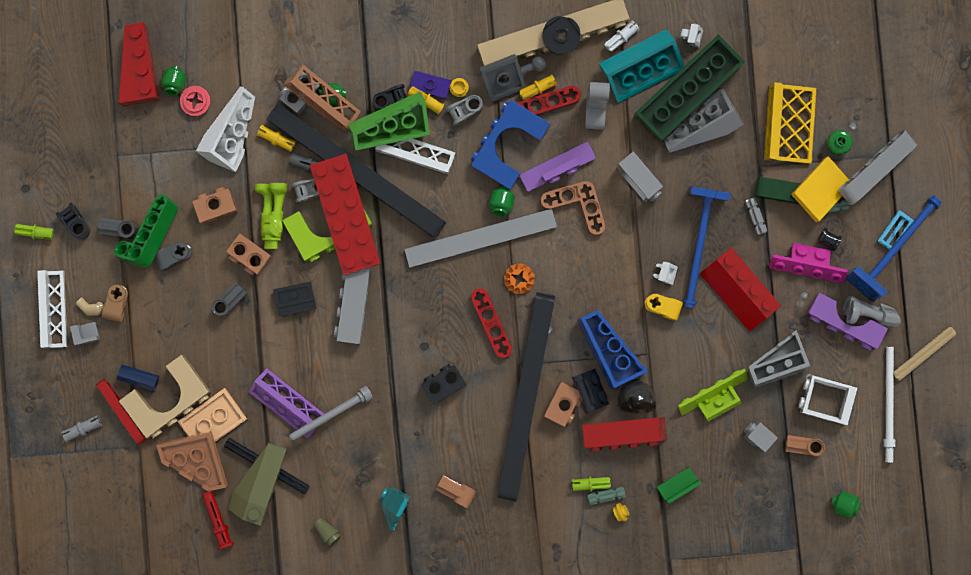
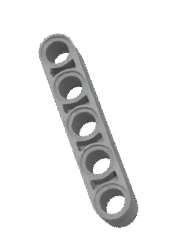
[838,130,917,205]

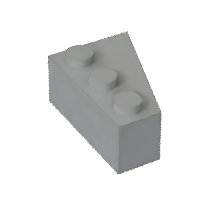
[747,330,810,389]

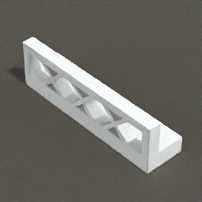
[375,139,456,175]
[38,270,68,348]

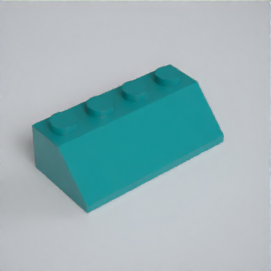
[599,29,684,103]

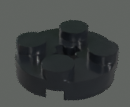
[542,16,580,55]

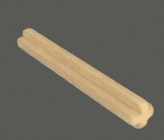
[893,327,956,381]

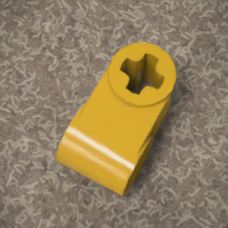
[644,294,683,321]

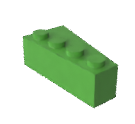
[348,92,430,151]

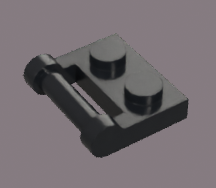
[572,369,609,414]

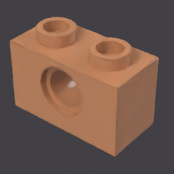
[192,187,238,225]
[543,382,582,427]

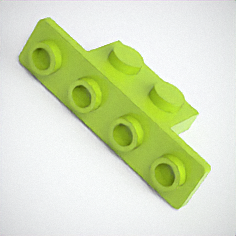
[678,369,749,422]

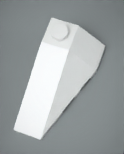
[196,87,255,172]

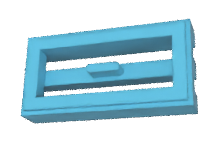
[876,210,914,250]

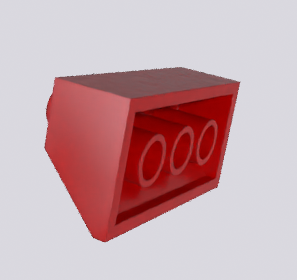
[700,248,781,332]

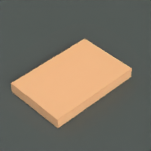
[178,388,247,442]

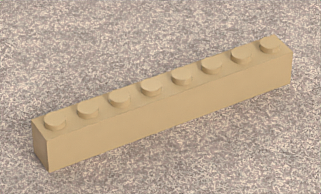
[477,0,630,66]

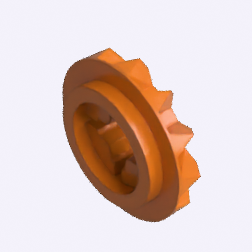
[504,263,535,294]

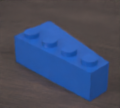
[577,310,648,389]

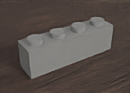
[334,268,371,345]

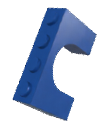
[471,100,551,190]

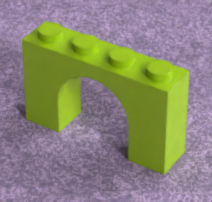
[282,210,373,263]

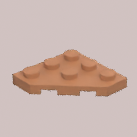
[156,431,228,491]

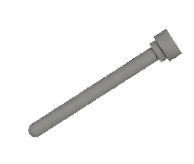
[289,386,373,441]

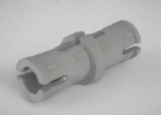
[61,415,102,442]

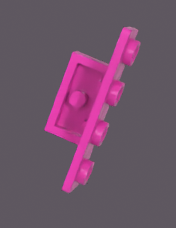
[769,243,848,283]

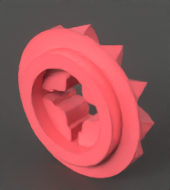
[180,86,211,116]

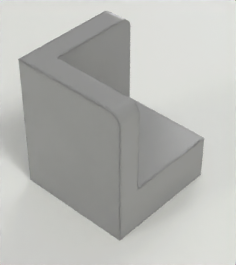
[70,322,100,346]

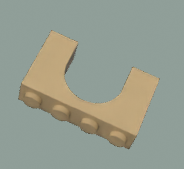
[119,355,211,439]

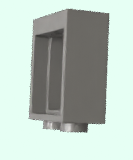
[616,152,663,203]

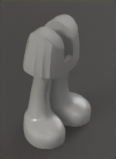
[842,296,901,327]

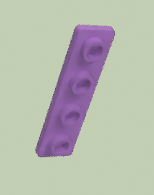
[520,142,595,192]

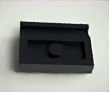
[273,281,317,317]

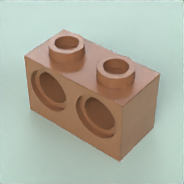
[226,233,272,276]

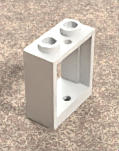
[798,375,857,425]

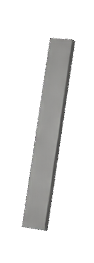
[404,209,557,268]

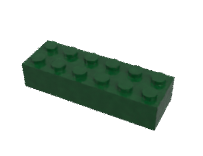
[634,34,745,143]

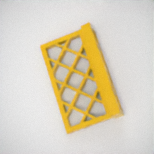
[764,82,816,164]

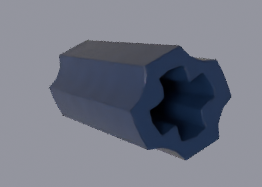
[117,365,159,391]

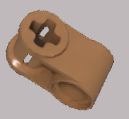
[102,285,128,323]

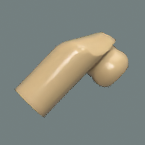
[75,297,104,316]

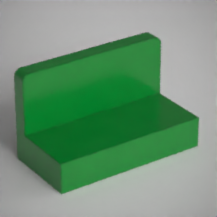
[657,467,701,504]

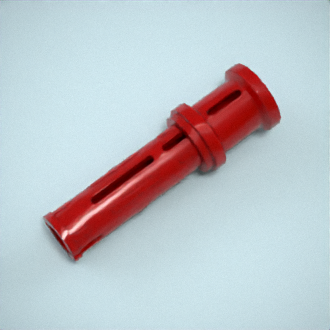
[202,491,234,550]

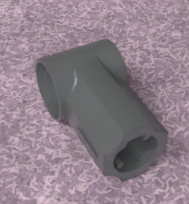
[98,217,139,239]
[211,282,247,318]

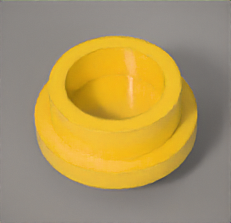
[450,78,469,97]
[613,503,629,522]

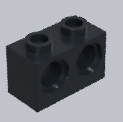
[422,364,467,405]

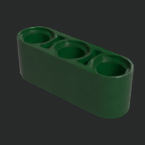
[754,177,801,205]

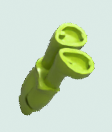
[255,183,287,250]

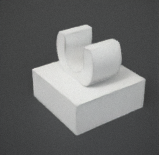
[680,24,703,48]
[653,262,678,285]

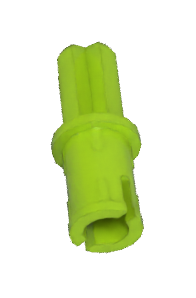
[14,224,54,241]
[572,476,611,492]

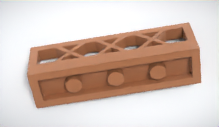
[283,64,361,131]

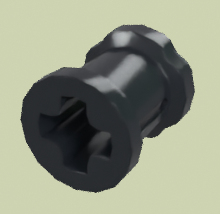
[817,228,842,251]

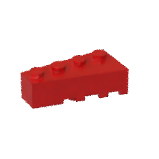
[119,22,160,107]
[582,417,667,451]

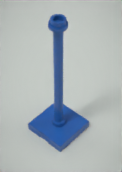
[682,186,731,308]
[845,196,941,302]

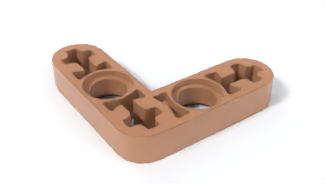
[541,181,605,236]

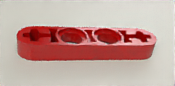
[517,86,581,115]
[471,288,512,358]
[96,378,147,445]

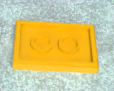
[791,156,849,222]

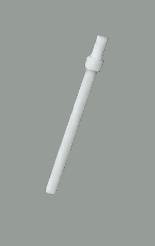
[884,347,895,463]

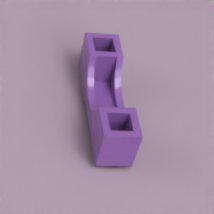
[806,293,888,351]

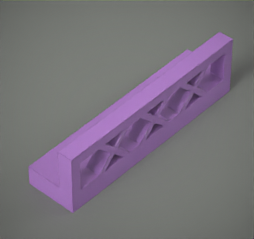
[248,368,324,439]

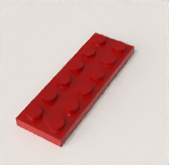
[310,154,381,275]

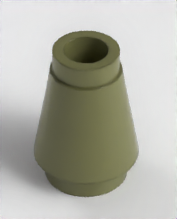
[313,518,341,547]

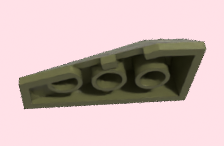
[228,443,287,526]

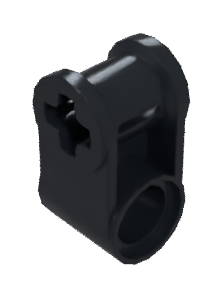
[373,84,406,111]
[56,202,90,239]

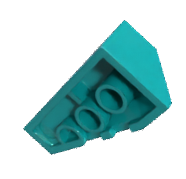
[380,486,411,532]

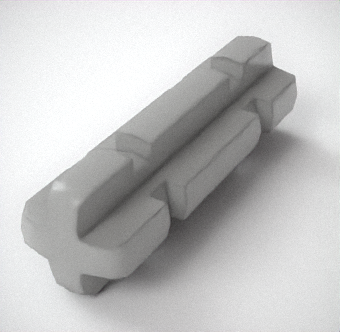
[745,198,767,235]

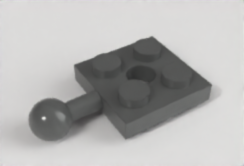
[479,54,546,102]

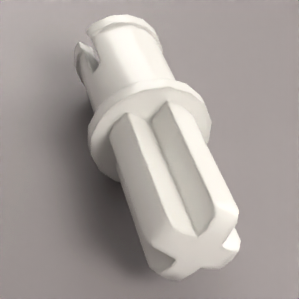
[604,21,640,52]

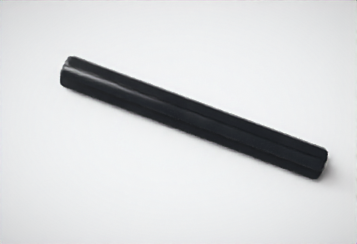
[224,438,310,494]

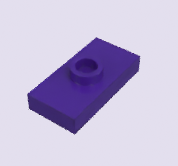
[409,70,451,99]

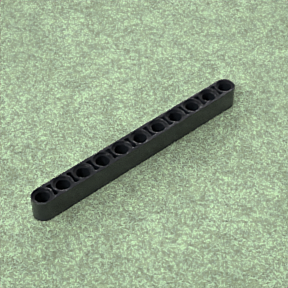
[266,103,446,238]
[498,292,555,502]

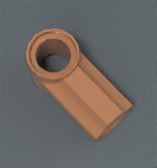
[785,435,825,456]
[436,475,477,509]

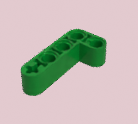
[114,194,178,269]

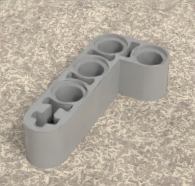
[585,82,610,130]

